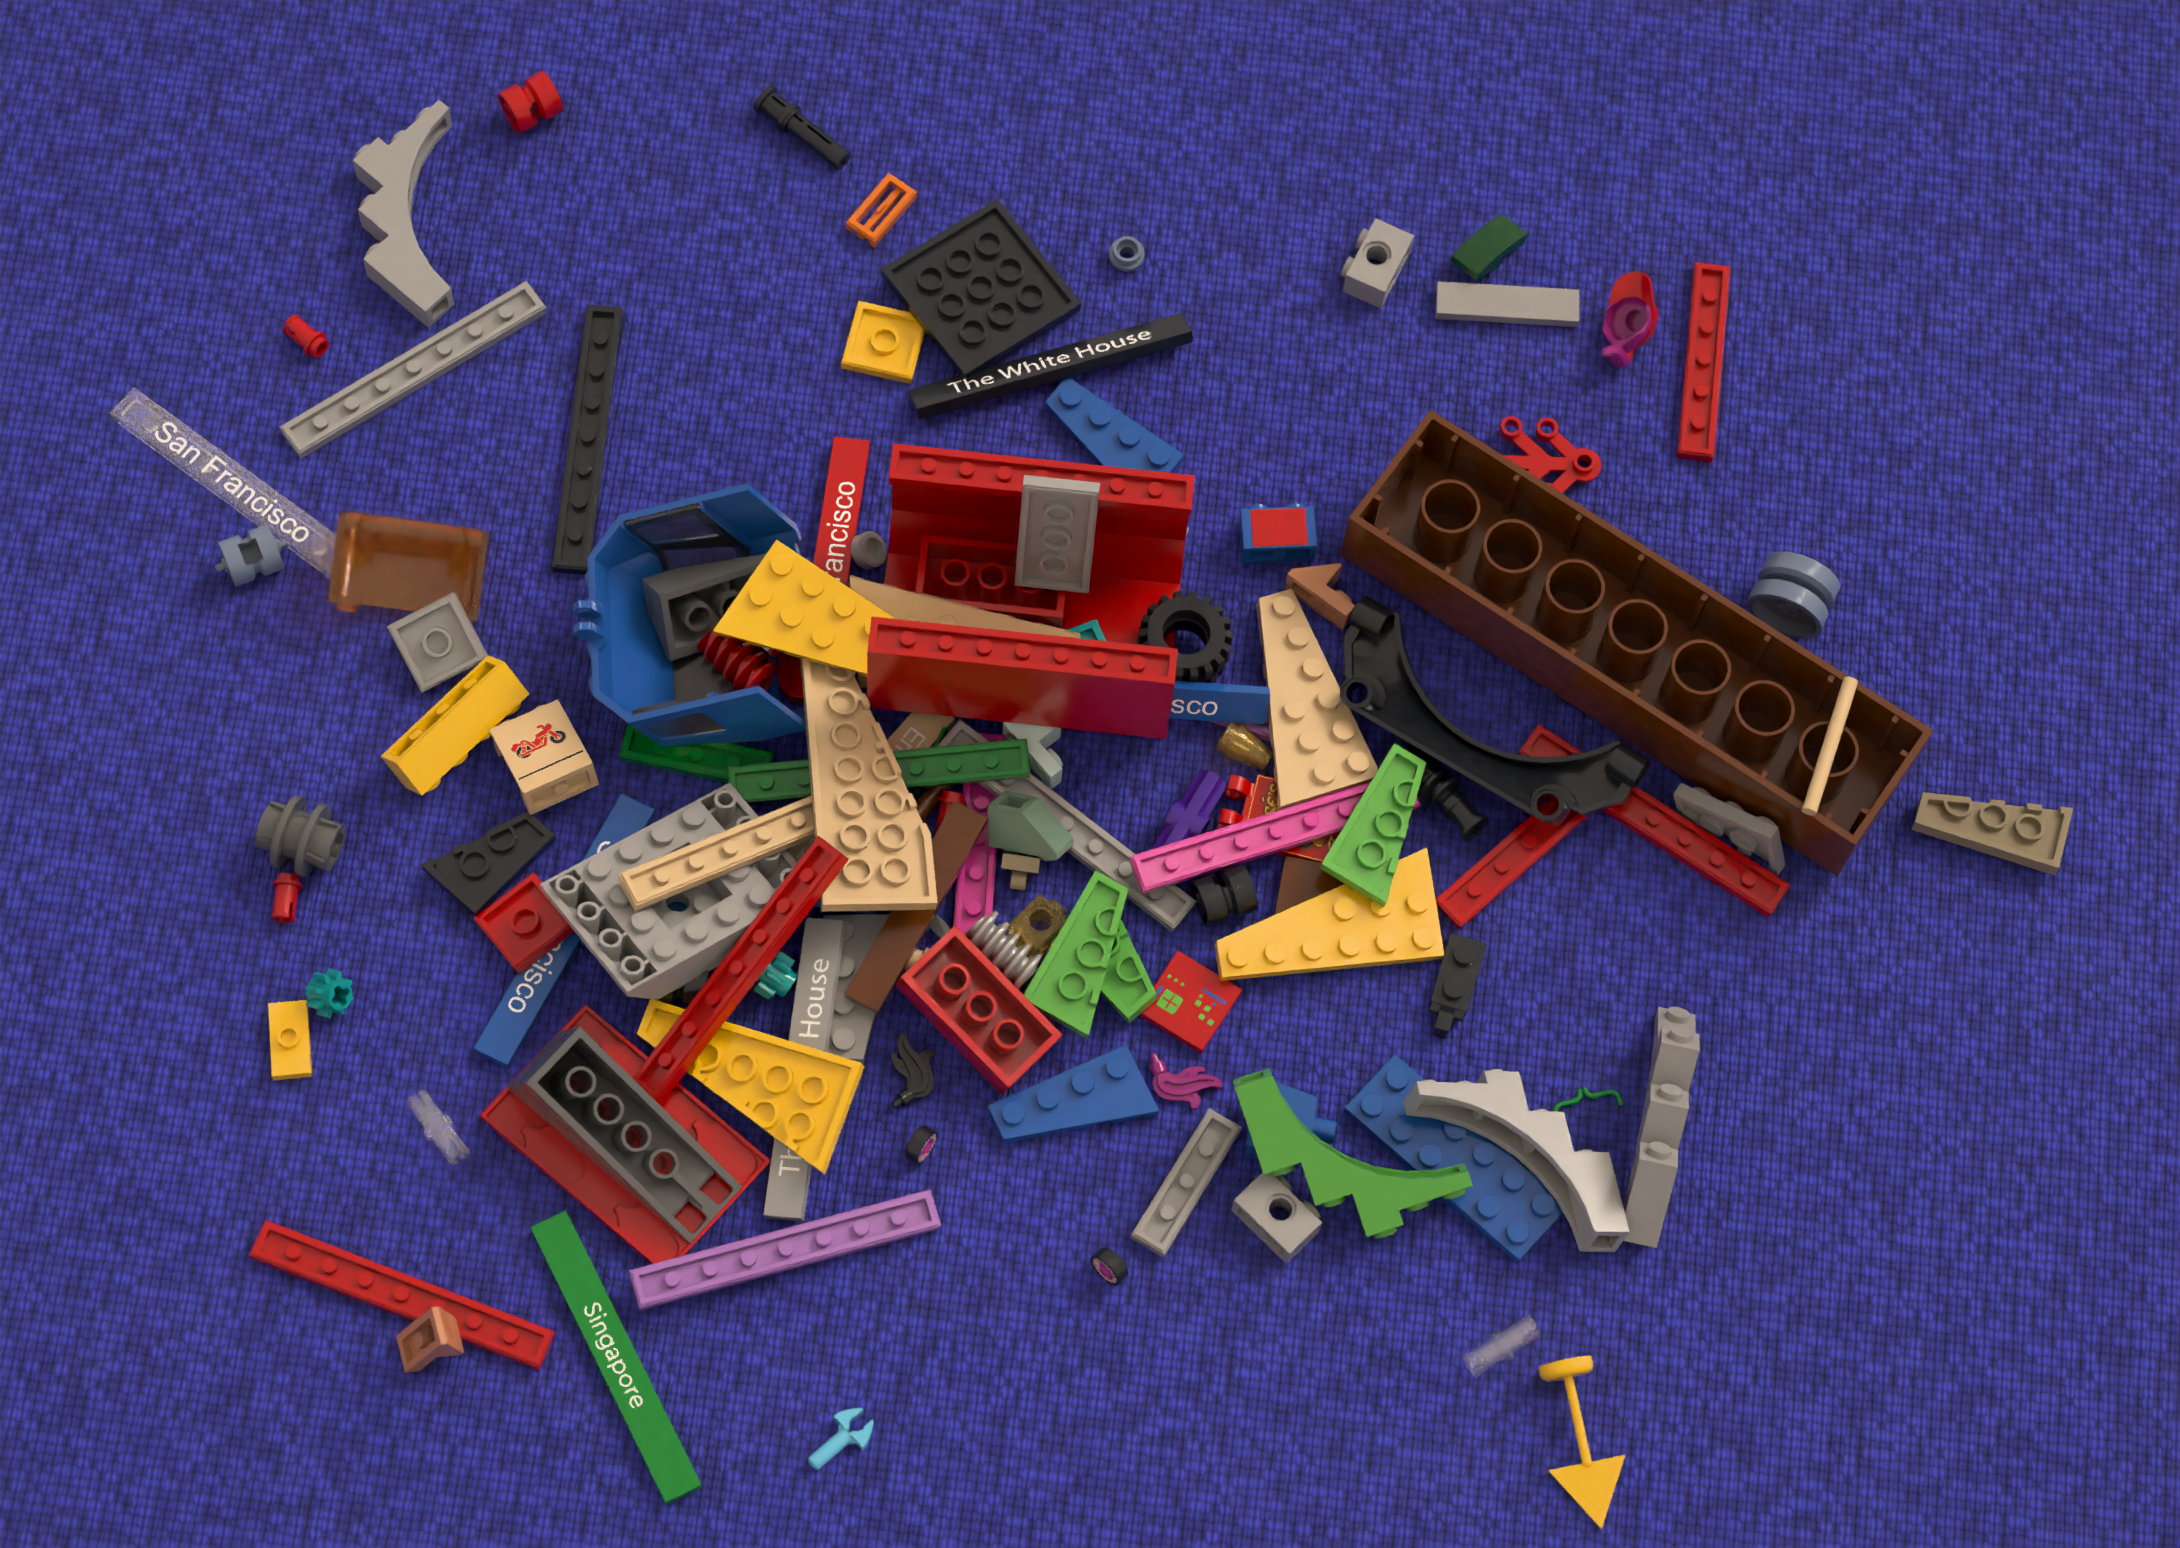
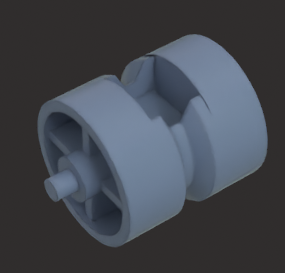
[215,524,288,587]

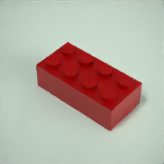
[915,534,1066,629]
[895,925,1063,1095]

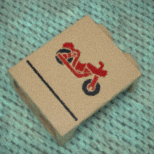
[489,699,599,815]

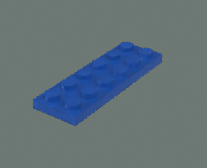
[1344,1054,1564,1264]

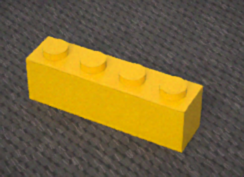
[381,655,529,796]

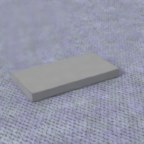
[1014,475,1100,593]

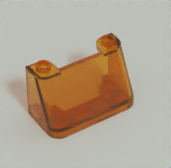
[328,510,489,622]

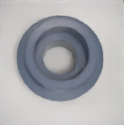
[1109,236,1145,272]

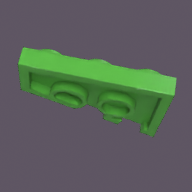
[1052,918,1158,1023]

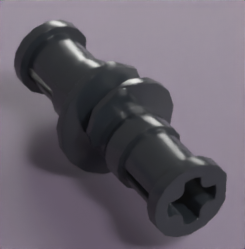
[1402,742,1490,841]

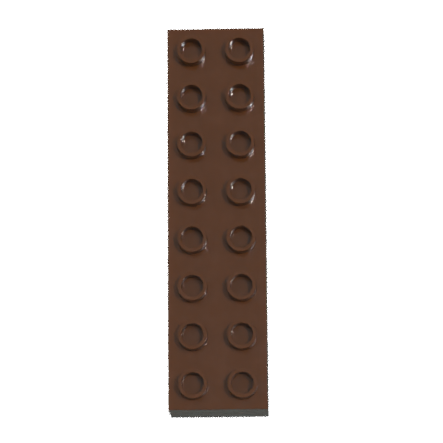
[1340,409,1934,877]

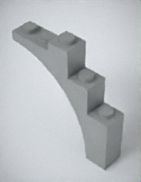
[353,100,454,328]
[1623,1007,1700,1248]
[1403,1069,1630,1252]

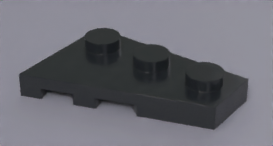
[420,811,556,917]

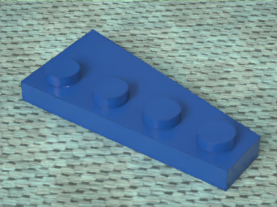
[1045,377,1184,473]
[987,1045,1159,1144]

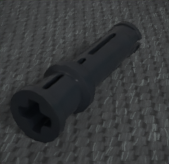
[753,85,851,171]

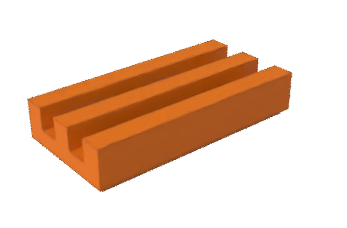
[846,173,917,248]

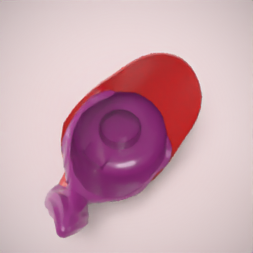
[1601,271,1659,368]

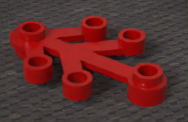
[1499,416,1601,494]

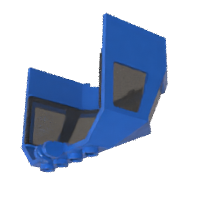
[573,483,811,747]

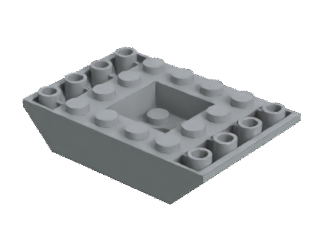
[540,782,797,1000]

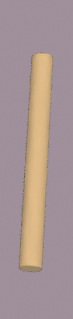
[1802,676,1858,816]

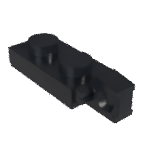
[1429,933,1487,1039]

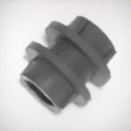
[255,795,346,877]

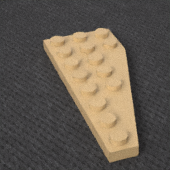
[800,658,938,912]

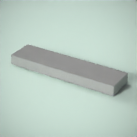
[1435,281,1579,327]
[1130,1108,1242,1258]

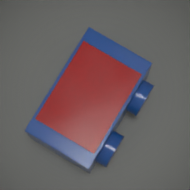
[1238,503,1317,564]

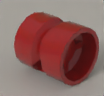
[497,71,564,134]

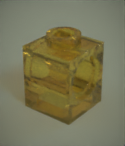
[1008,894,1067,957]

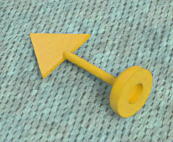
[1538,1356,1625,1529]

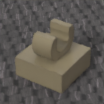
[1001,853,1041,890]

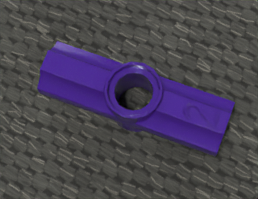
[1152,769,1228,849]

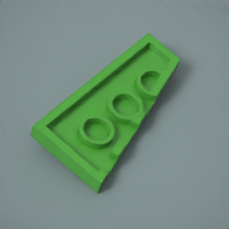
[1319,743,1426,907]
[1024,870,1128,1039]

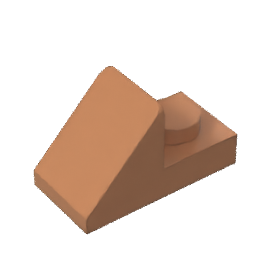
[1284,563,1355,630]
[396,1307,464,1373]

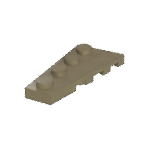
[1911,792,2073,876]

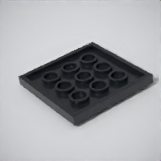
[880,199,1081,379]

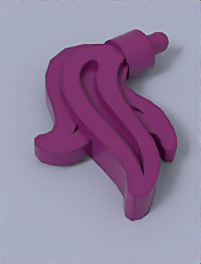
[1149,1053,1223,1110]

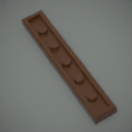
[845,801,988,1015]

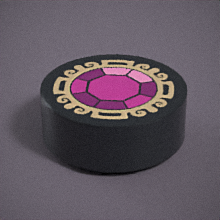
[905,1125,938,1165]
[1090,1247,1128,1286]

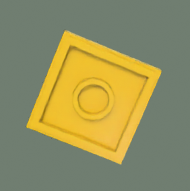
[841,301,925,384]

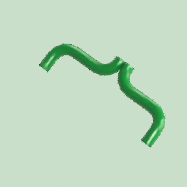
[1553,1088,1624,1112]

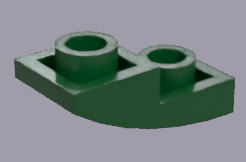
[1450,214,1528,280]

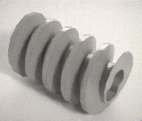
[965,911,1042,990]

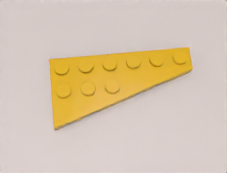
[713,540,895,677]
[1215,848,1444,981]
[637,999,864,1175]

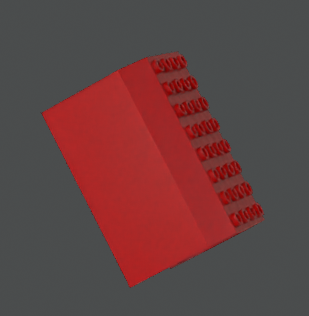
[867,443,1195,739]

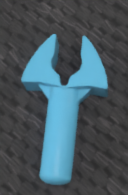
[808,1408,873,1470]

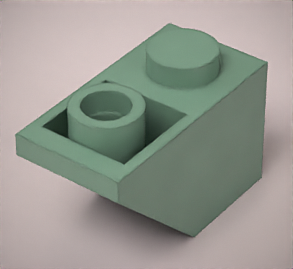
[988,791,1073,861]

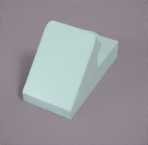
[1002,722,1063,789]

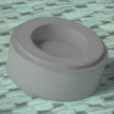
[851,531,887,570]

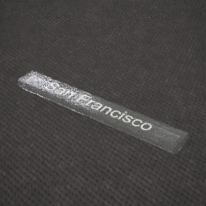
[110,387,360,583]

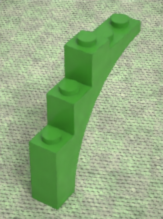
[1233,1068,1473,1238]

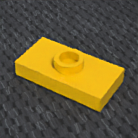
[268,1000,312,1080]

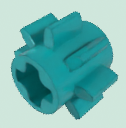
[754,951,798,1000]
[305,969,354,1018]

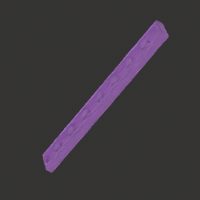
[629,1189,941,1310]

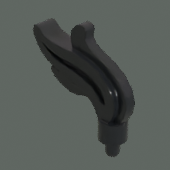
[891,1032,935,1108]

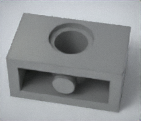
[1341,218,1414,309]
[1231,1172,1322,1264]

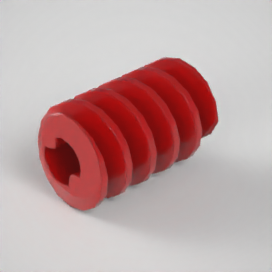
[697,628,776,692]

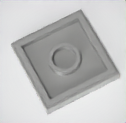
[387,592,488,693]

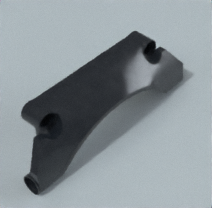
[1340,595,1651,825]

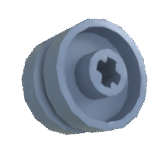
[1746,552,1841,639]

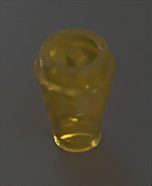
[1216,722,1273,771]

